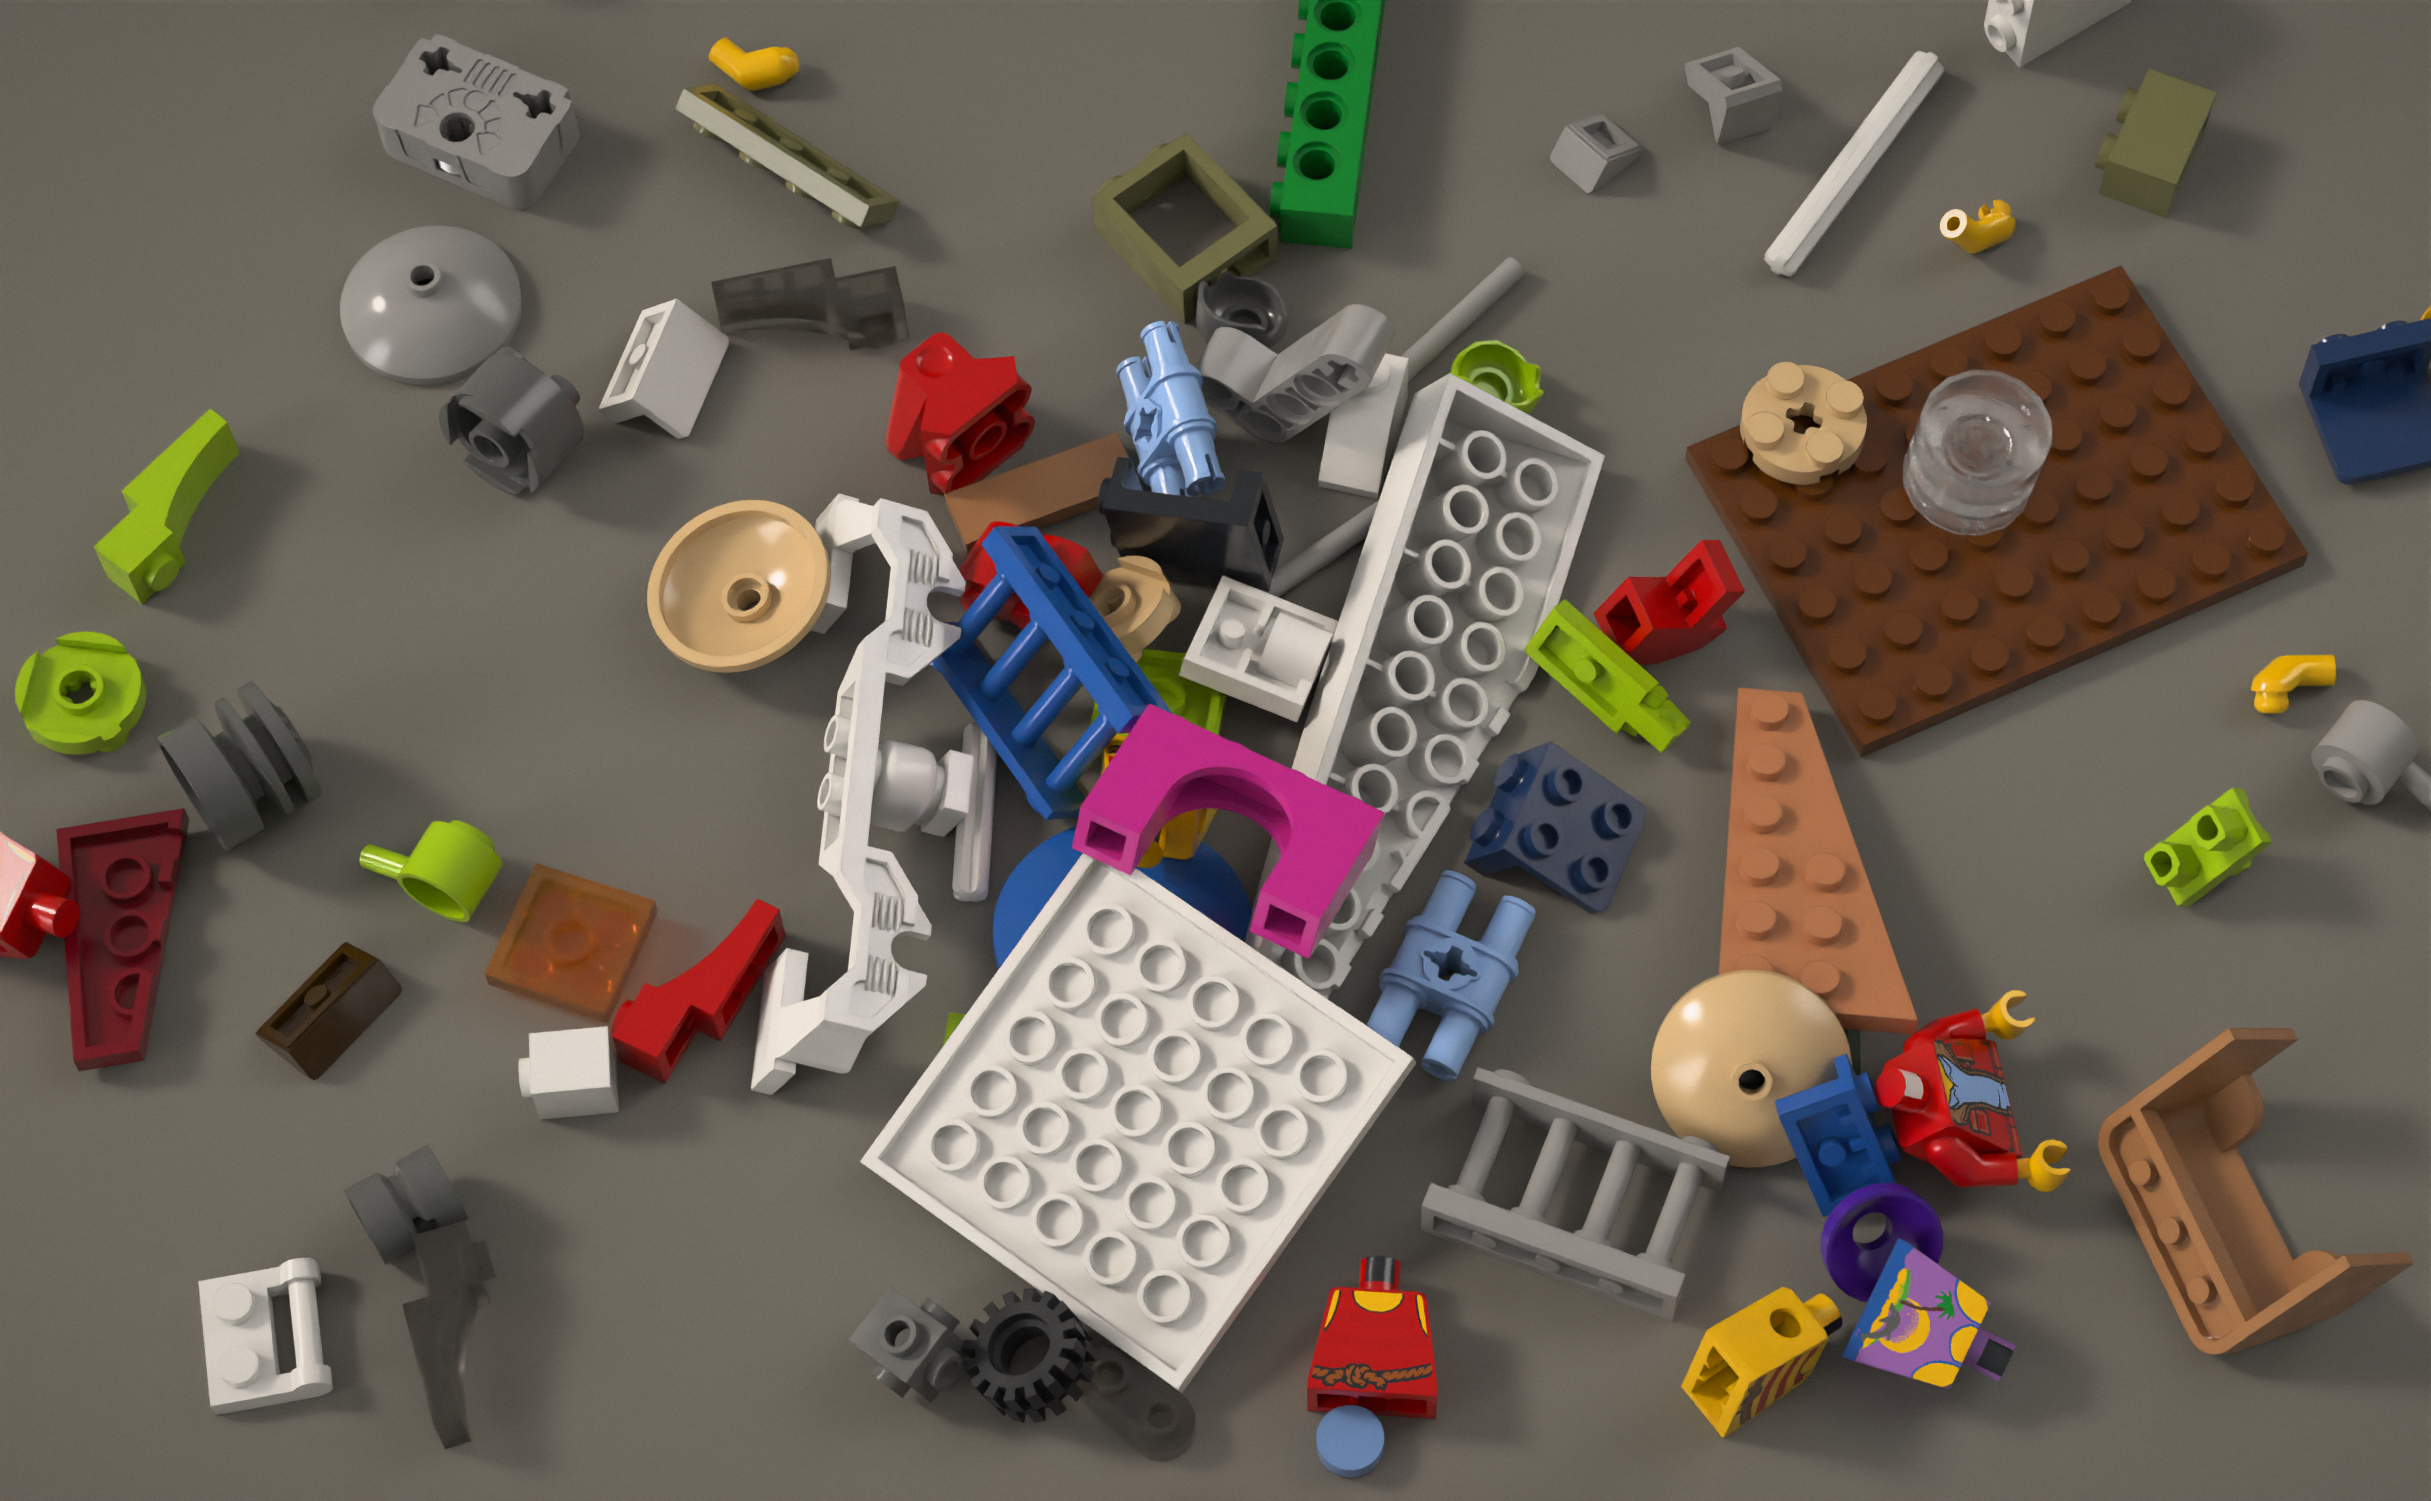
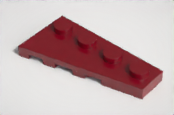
[56,808,189,1071]

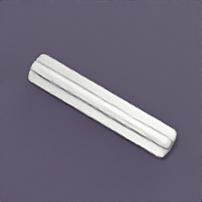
[952,723,998,902]

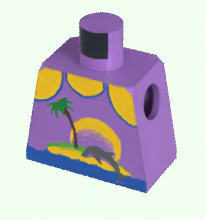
[1842,1238,2016,1389]

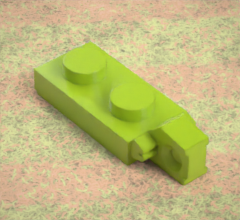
[1524,599,1691,753]

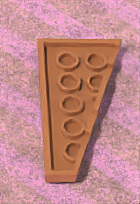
[1718,687,1918,1035]

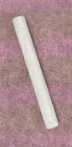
[1764,51,1944,277]

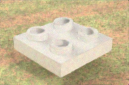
[1179,576,1338,722]

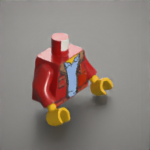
[1875,990,2071,1193]

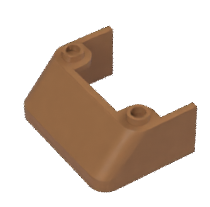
[2098,1028,2414,1355]

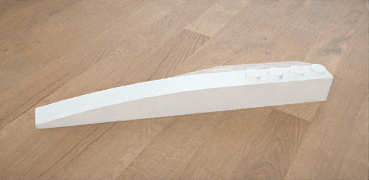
[1245,373,1605,999]

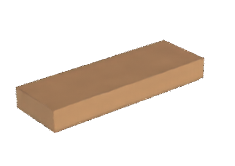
[944,432,1140,555]

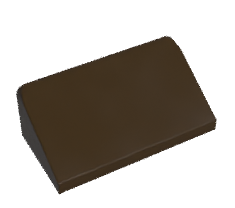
[255,942,402,1080]

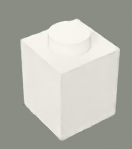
[518,1026,619,1120]

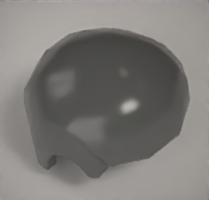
[1196,271,1288,348]

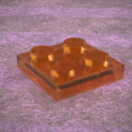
[485,863,658,1023]

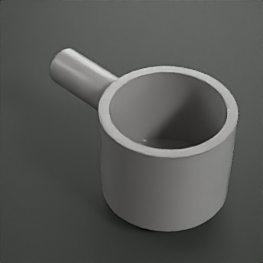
[2311,700,2431,810]

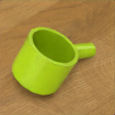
[359,820,503,922]

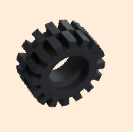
[963,1288,1096,1423]

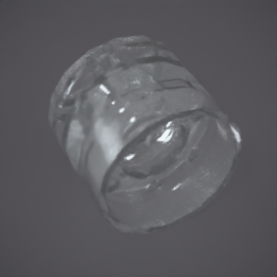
[1903,370,2052,536]

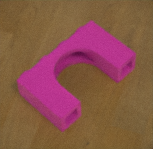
[1072,704,1385,959]

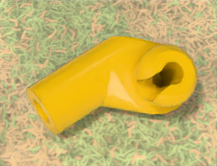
[709,38,799,91]
[1940,200,2016,254]
[2251,654,2336,714]

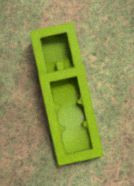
[94,409,240,605]

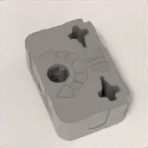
[373,34,580,210]

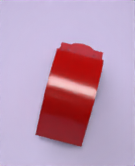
[1593,540,1745,665]

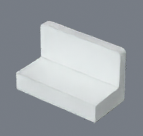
[598,299,729,439]

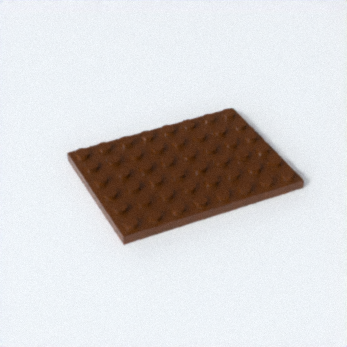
[1686,266,2308,757]

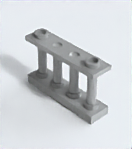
[1420,1067,1730,1322]

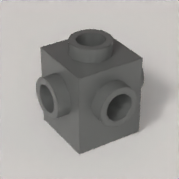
[849,1285,967,1403]

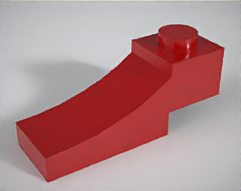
[611,898,786,1084]

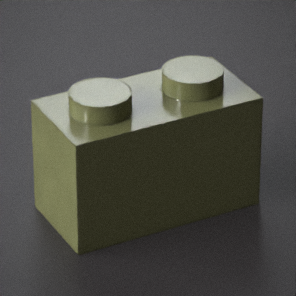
[2095,68,2217,218]

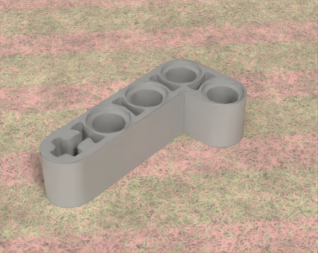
[1196,304,1396,443]

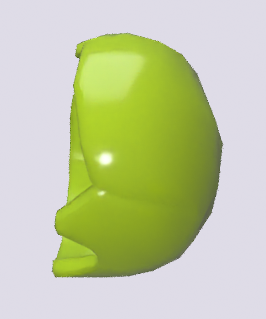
[1450,340,1545,415]

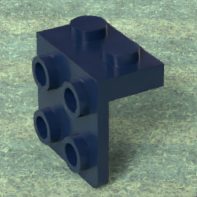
[2299,318,2431,485]
[1464,741,1647,914]

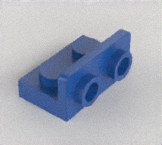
[1775,1054,1903,1217]

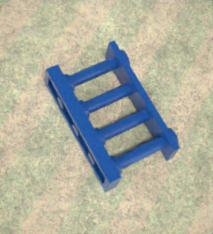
[930,526,1173,820]

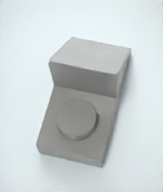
[1684,47,1783,145]

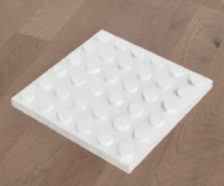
[860,853,1416,1393]

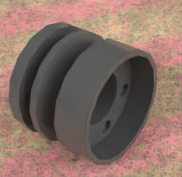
[156,681,322,852]

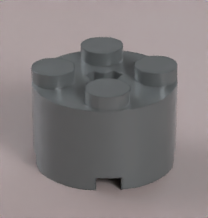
[439,346,584,495]

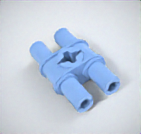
[1116,321,1226,497]
[1366,870,1536,1082]

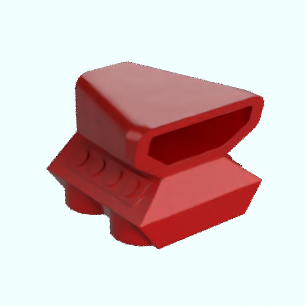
[885,332,1035,495]

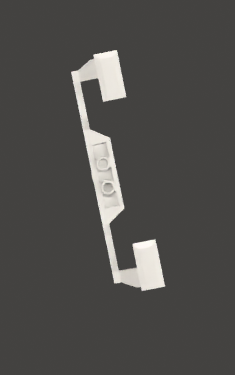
[751,493,974,1095]

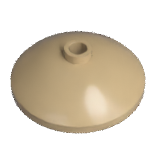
[647,500,831,673]
[1651,970,1852,1168]

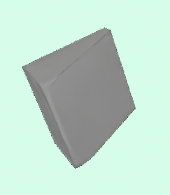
[1550,114,1643,193]

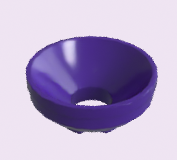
[1821,1183,1944,1302]

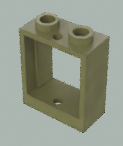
[1092,132,1278,324]

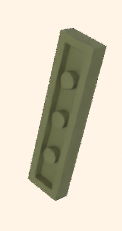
[675,83,900,229]

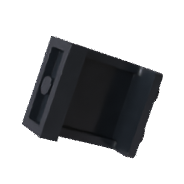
[1098,457,1284,592]

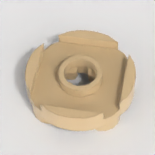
[1740,361,1867,485]
[1089,556,1181,663]

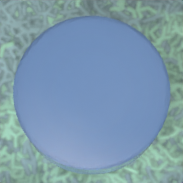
[1316,1405,1385,1478]

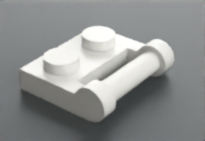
[198,1258,333,1415]

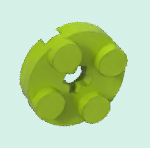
[15,631,147,755]

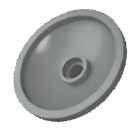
[340,225,523,385]

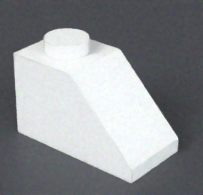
[1318,353,1409,500]

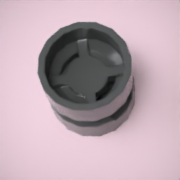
[344,1144,469,1265]

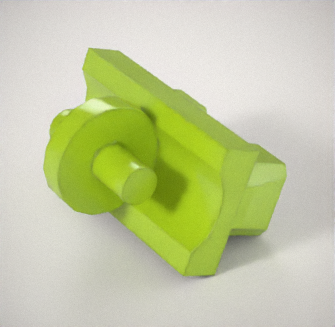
[2144,787,2273,907]

